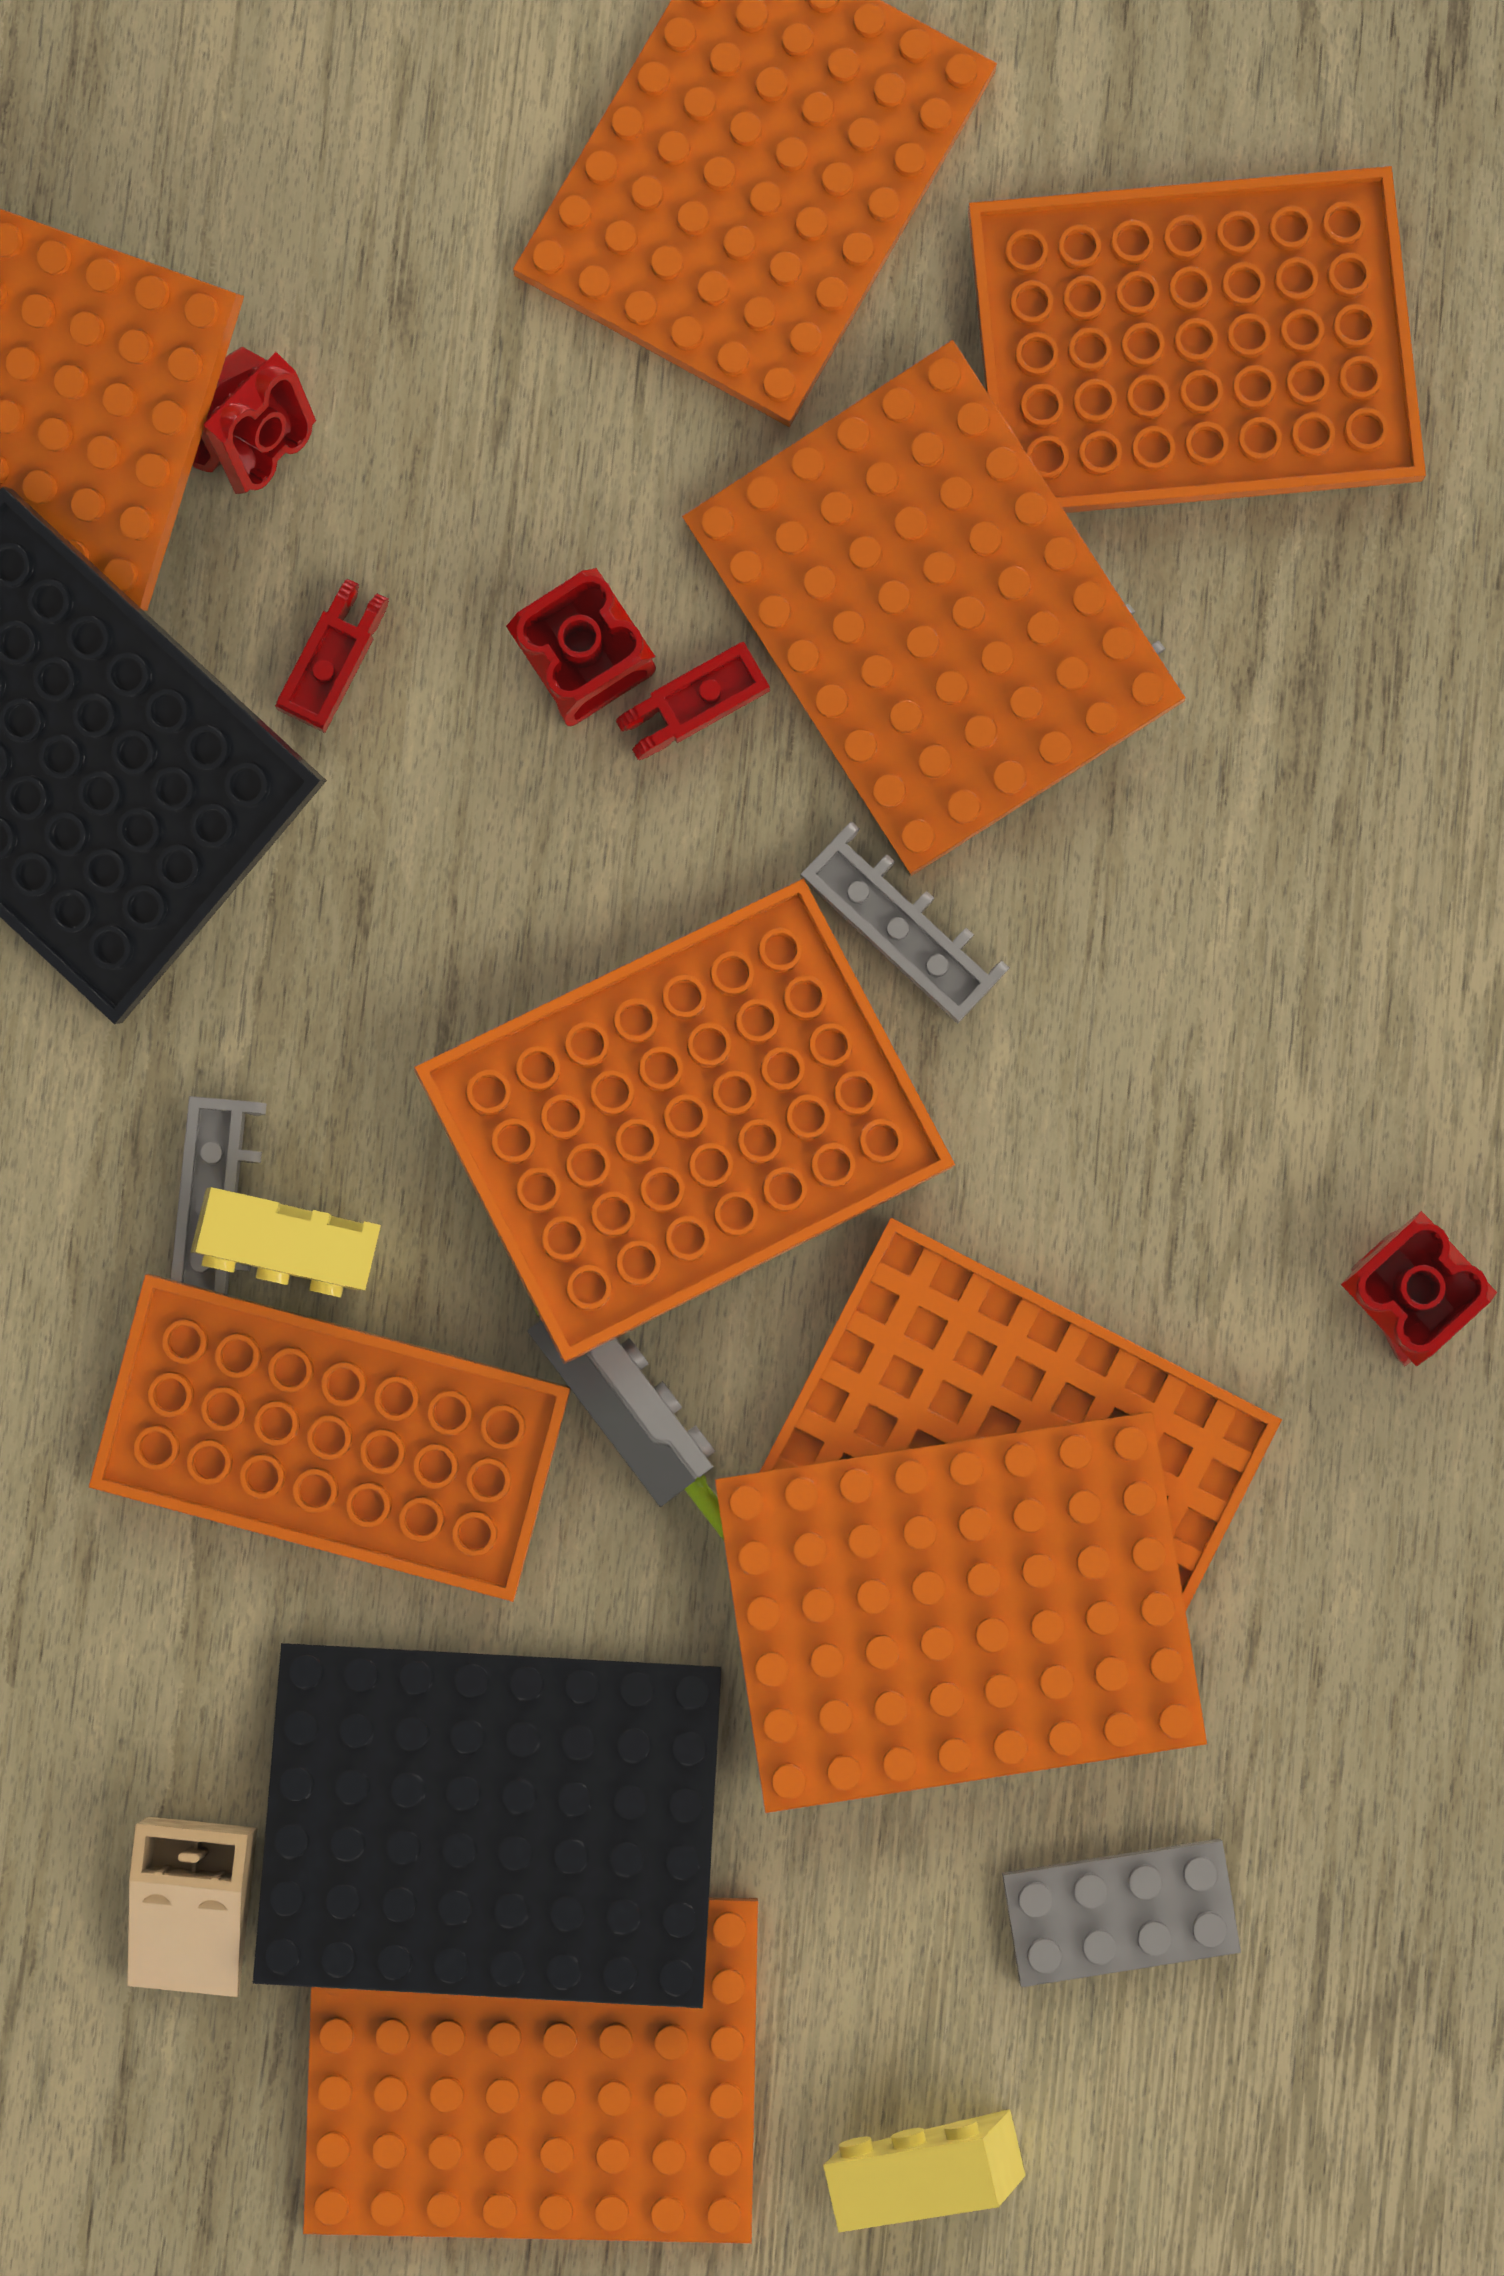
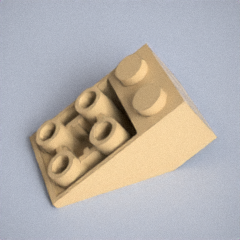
[127,1817,258,1997]

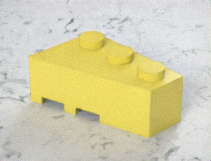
[191,1187,381,1298]
[823,2109,1026,2232]

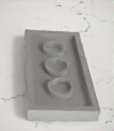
[1002,1838,1241,1987]

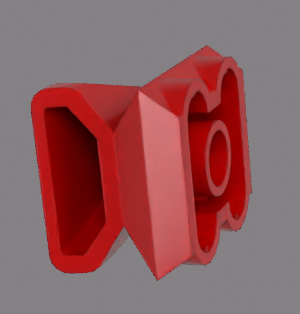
[192,347,316,494]
[506,568,656,727]
[1341,1211,1497,1367]

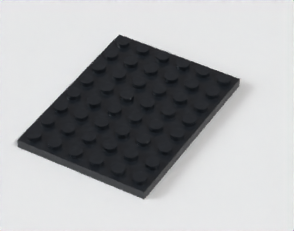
[0,487,327,1024]
[253,1643,722,2008]

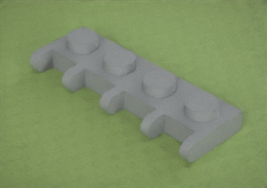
[800,822,1010,1024]
[171,1096,267,1295]

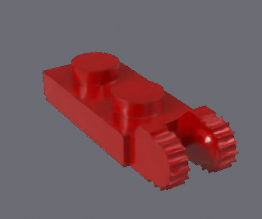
[275,579,389,733]
[616,641,770,760]

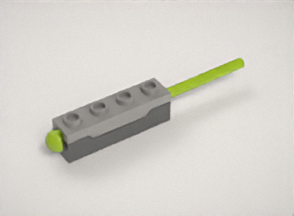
[527,1306,724,1541]

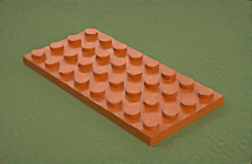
[89,1274,571,1602]

